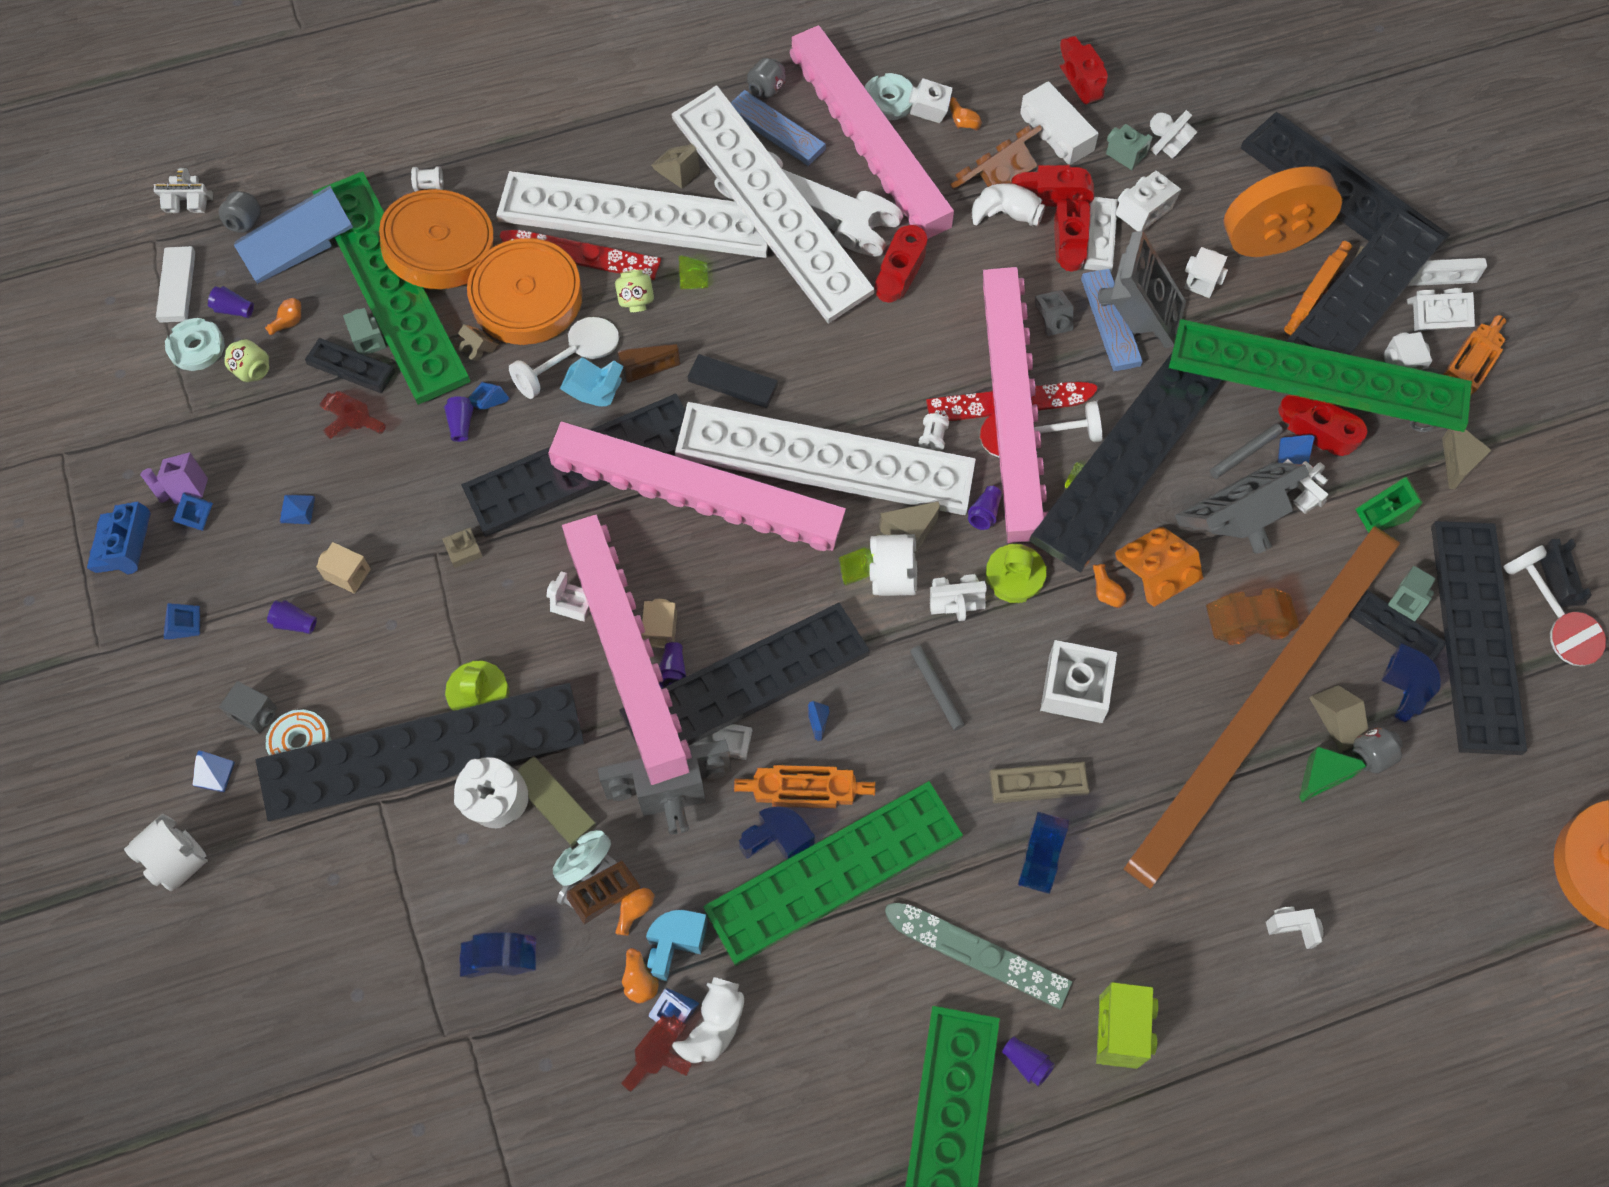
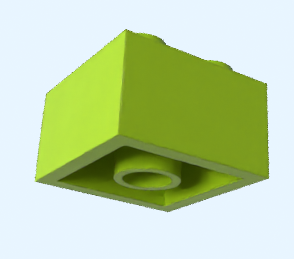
[1096,982,1158,1069]

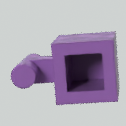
[140,452,208,504]

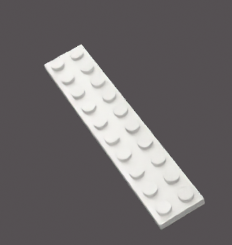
[672,85,874,324]
[496,171,769,258]
[675,402,976,515]

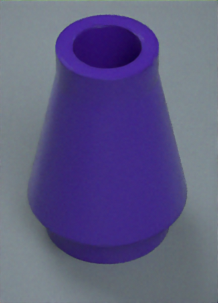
[208,286,254,318]
[444,396,474,442]
[968,486,1002,530]
[267,600,317,634]
[659,642,686,688]
[1002,1036,1055,1087]

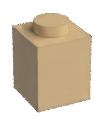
[316,542,371,594]
[641,599,677,648]

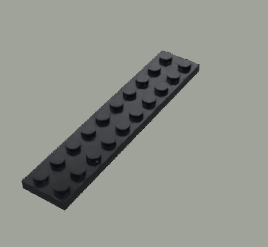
[1029,353,1224,573]
[255,683,585,822]

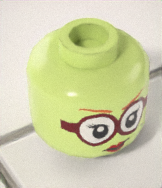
[615,269,654,312]
[225,339,269,382]

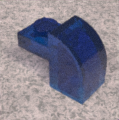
[1381,644,1441,722]
[738,806,815,860]
[1018,811,1069,894]
[460,932,536,978]

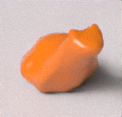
[949,97,982,131]
[265,298,301,335]
[1093,564,1127,608]
[615,888,655,935]
[622,948,659,1004]

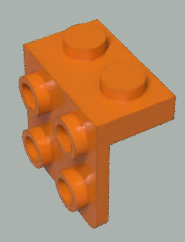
[1115,527,1203,607]

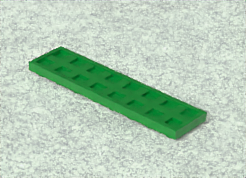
[703,781,963,967]

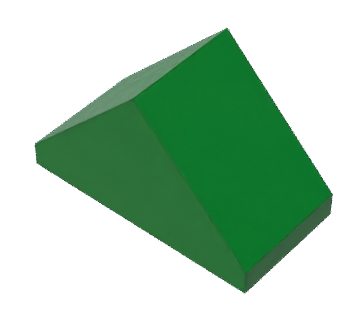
[1355,477,1423,533]
[1299,747,1366,803]

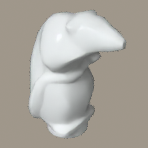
[972,183,1045,227]
[672,977,744,1063]

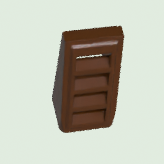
[617,344,681,383]
[566,861,641,925]

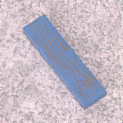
[731,90,826,166]
[1081,269,1142,372]

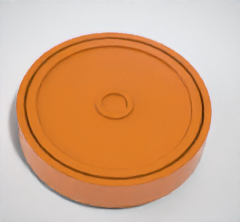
[1224,167,1342,257]
[379,189,493,289]
[467,238,583,345]
[1554,800,1609,930]

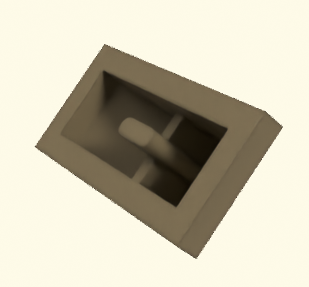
[651,144,700,189]
[1442,429,1492,489]
[879,501,940,552]
[1309,685,1369,753]

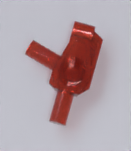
[319,391,386,439]
[621,1015,693,1092]

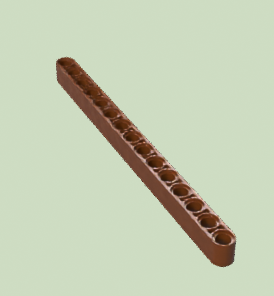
[1123,526,1401,889]

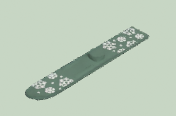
[885,903,1072,1010]

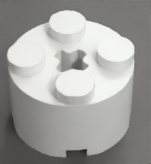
[870,534,917,596]
[454,758,529,829]
[124,814,208,892]

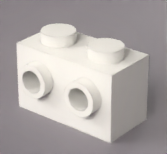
[1115,171,1181,231]

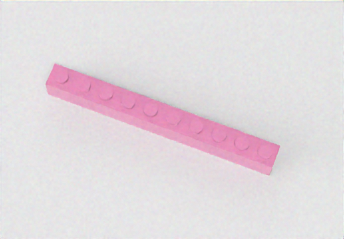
[790,25,954,239]
[983,267,1048,543]
[548,422,846,551]
[562,515,692,785]

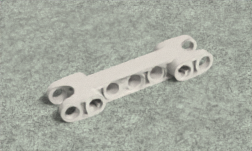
[714,151,903,257]

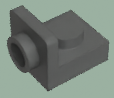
[1035,290,1073,336]

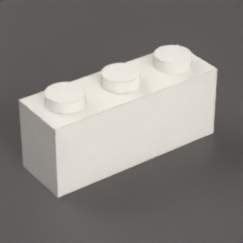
[1020,81,1098,165]

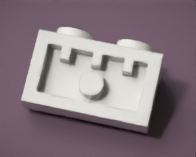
[1407,288,1475,331]

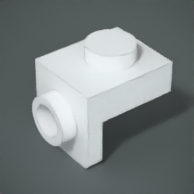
[547,571,590,622]
[1266,907,1323,949]

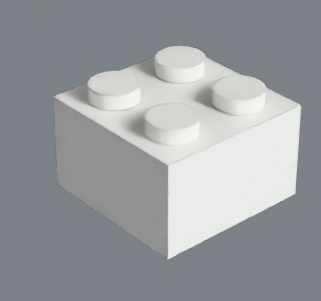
[1040,640,1117,723]

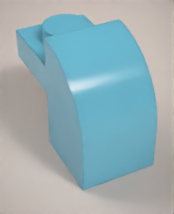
[560,357,624,406]
[646,910,708,982]

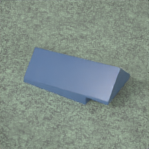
[234,186,353,284]

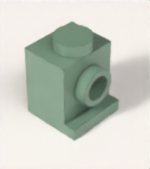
[1106,124,1152,170]
[343,308,387,355]
[1388,565,1435,621]

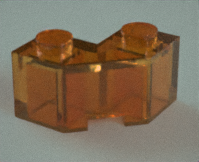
[1206,588,1300,645]

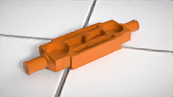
[1284,241,1352,335]
[1443,315,1506,396]
[734,765,875,808]

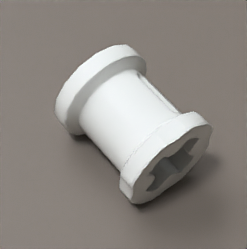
[411,166,444,192]
[919,414,949,451]

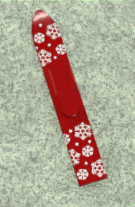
[500,230,661,281]
[926,382,1097,423]

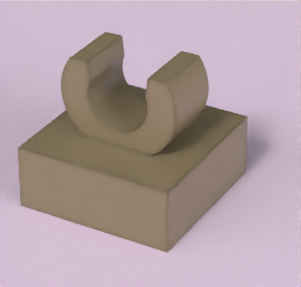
[458,324,498,361]
[442,528,483,568]

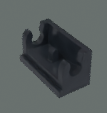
[1540,538,1592,607]

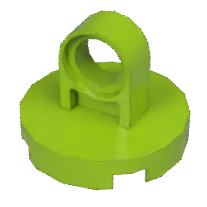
[986,544,1046,603]
[445,661,509,711]

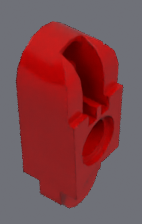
[1060,36,1108,105]
[1011,165,1094,207]
[1054,199,1090,272]
[875,225,927,303]
[1278,394,1367,456]

